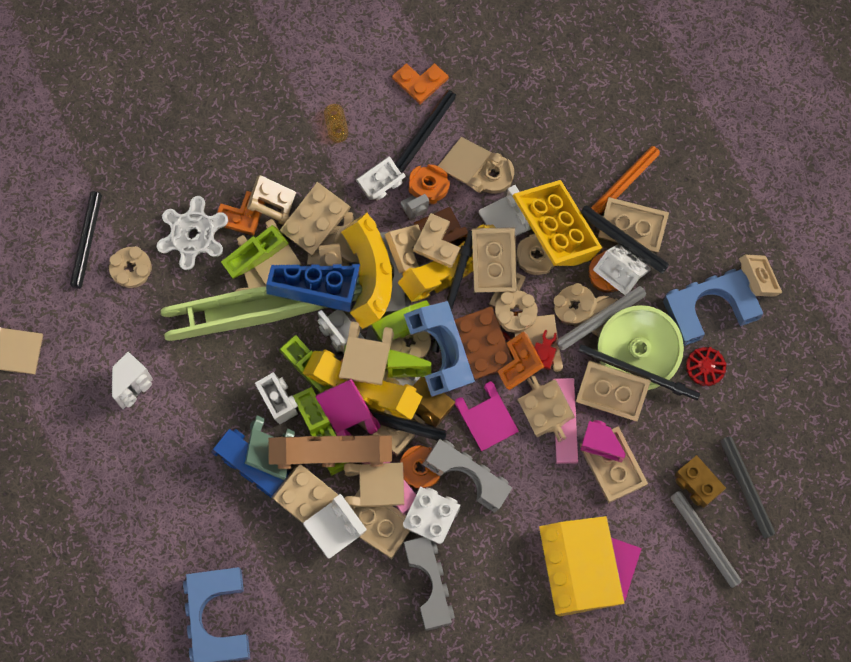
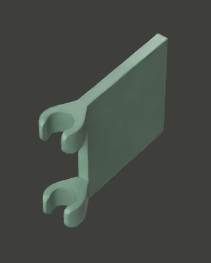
[245,415,295,480]

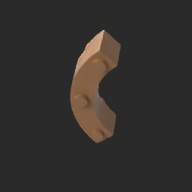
[269,435,392,469]

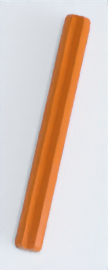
[591,146,660,215]

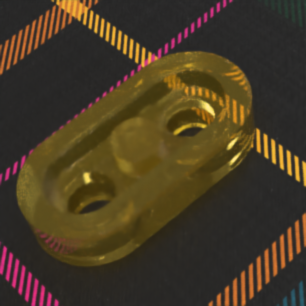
[324,104,348,143]

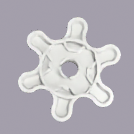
[157,196,228,270]

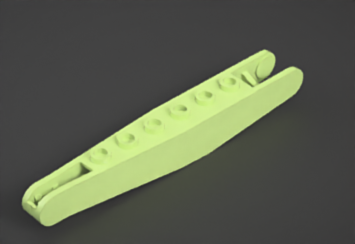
[161,277,362,341]

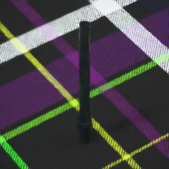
[430,230,473,353]
[578,344,700,401]

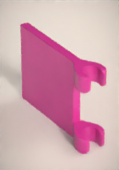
[315,379,381,436]
[455,381,519,452]
[611,538,642,602]

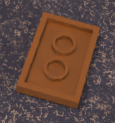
[454,306,513,380]

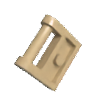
[247,175,296,225]

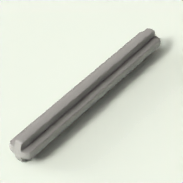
[556,286,646,350]
[671,491,742,588]

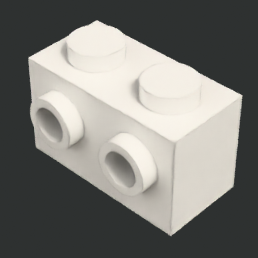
[255,372,298,424]

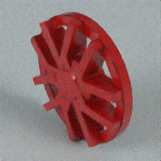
[686,347,726,386]

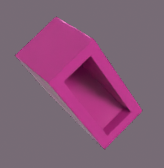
[580,420,626,463]

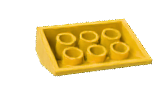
[512,180,602,266]
[539,516,625,617]

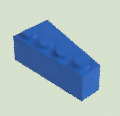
[266,264,360,312]
[211,429,291,498]

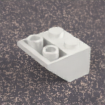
[112,352,153,409]

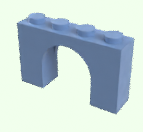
[663,269,763,346]
[404,301,475,397]
[183,567,250,662]

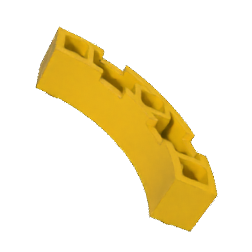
[341,213,392,329]
[398,224,496,302]
[303,350,422,420]

